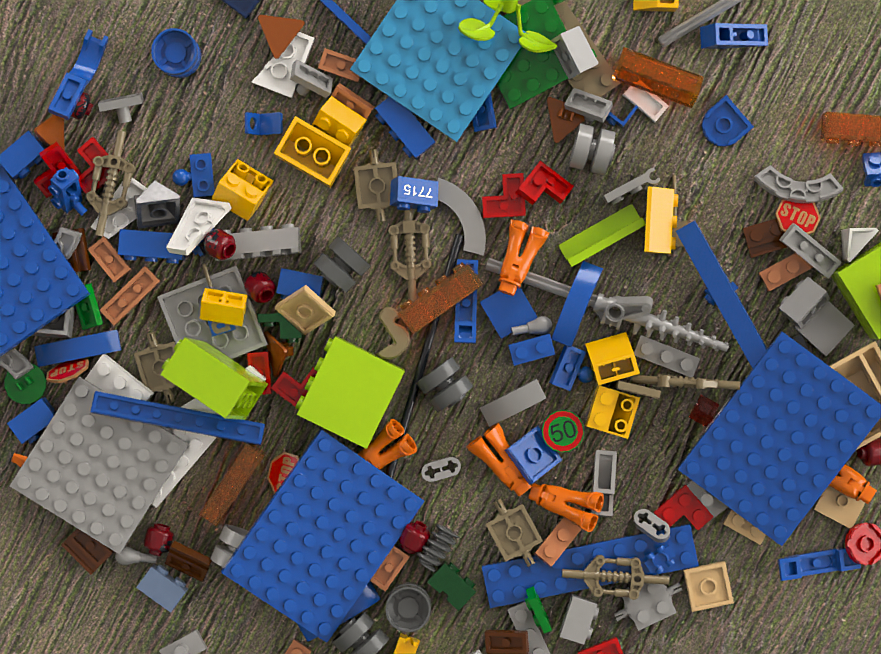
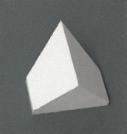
[841,228,879,263]

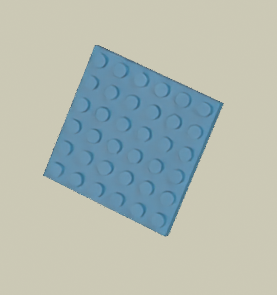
[350,0,528,142]

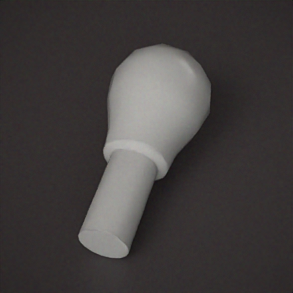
[511,316,552,336]
[115,546,157,565]

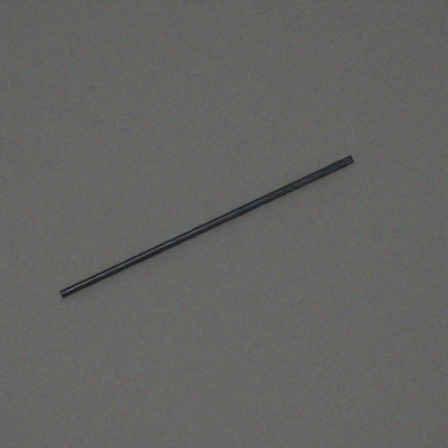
[385,234,464,479]

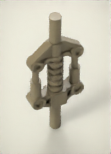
[86,130,136,237]
[388,208,432,302]
[632,374,741,390]
[562,555,670,600]

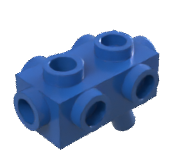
[48,167,88,216]

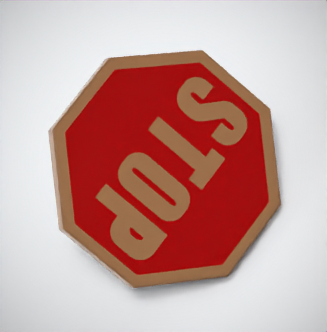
[775,199,821,235]
[46,358,89,384]
[267,452,300,493]

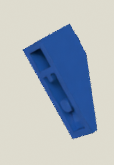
[700,23,768,49]

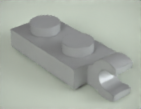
[602,168,660,205]

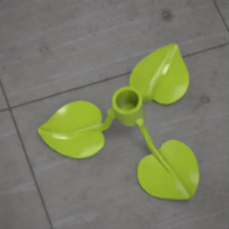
[458,0,558,53]

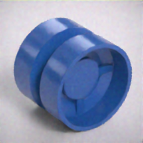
[151,28,201,78]

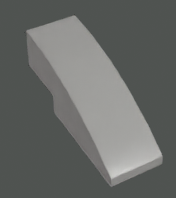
[480,379,546,427]
[590,450,617,518]

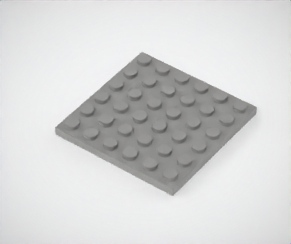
[10,376,189,554]

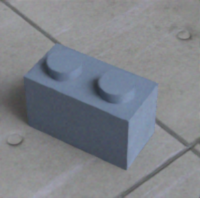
[136,564,188,613]

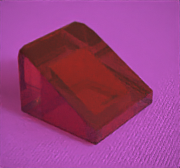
[689,395,719,427]

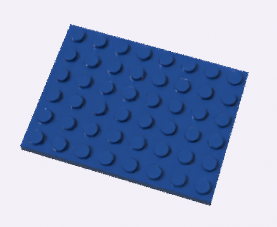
[0,164,90,357]
[677,331,881,546]
[221,429,424,643]

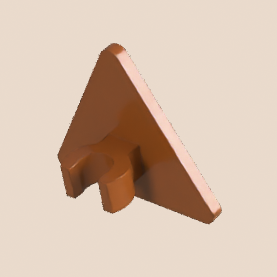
[258,15,305,59]
[547,97,585,143]
[34,114,65,151]
[264,331,293,377]

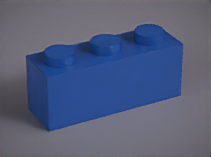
[375,97,436,159]
[118,229,185,264]

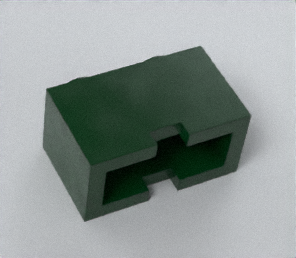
[427,561,476,611]

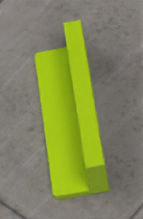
[559,204,646,268]

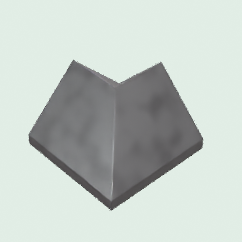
[134,180,180,229]

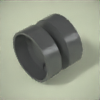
[314,236,371,293]
[416,357,473,412]
[385,582,431,632]
[332,611,389,654]

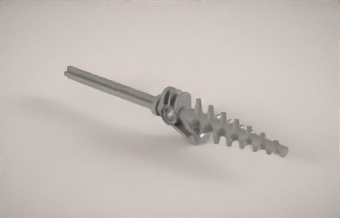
[485,258,729,352]

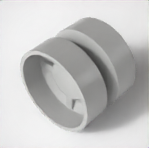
[569,123,616,176]
[210,524,249,568]

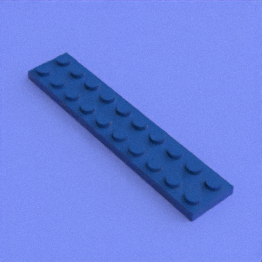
[482,524,699,608]

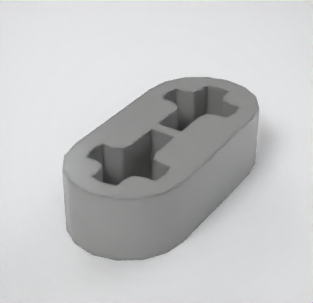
[421,456,461,482]
[634,509,670,543]

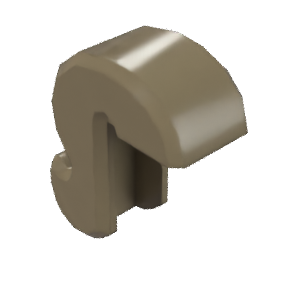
[377,307,410,360]

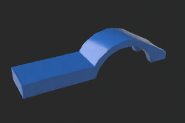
[48,29,109,120]

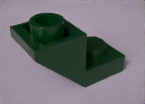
[258,313,303,343]

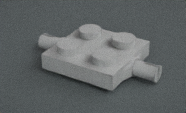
[614,574,683,631]

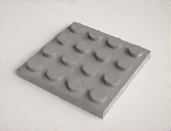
[157,265,268,359]

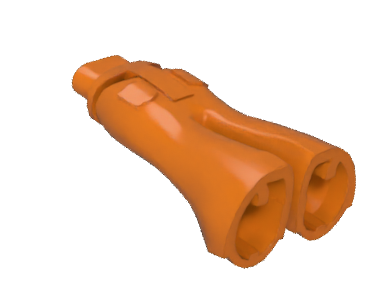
[498,219,550,296]
[358,419,417,470]
[466,422,532,497]
[829,463,877,504]
[529,483,604,532]

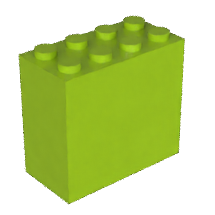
[831,242,881,340]
[295,335,405,449]
[160,337,268,420]

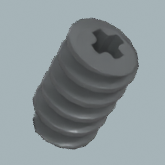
[416,524,460,572]

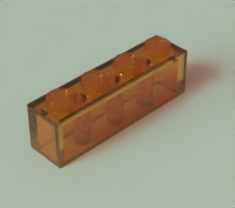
[612,47,704,108]
[820,112,881,147]
[398,262,483,334]
[199,443,267,526]

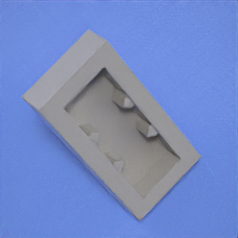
[290,60,333,98]
[564,88,613,123]
[98,92,144,123]
[686,480,728,518]
[159,629,207,654]

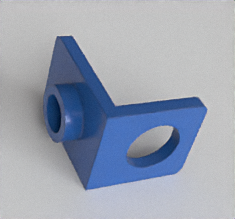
[605,105,638,128]
[245,112,283,136]

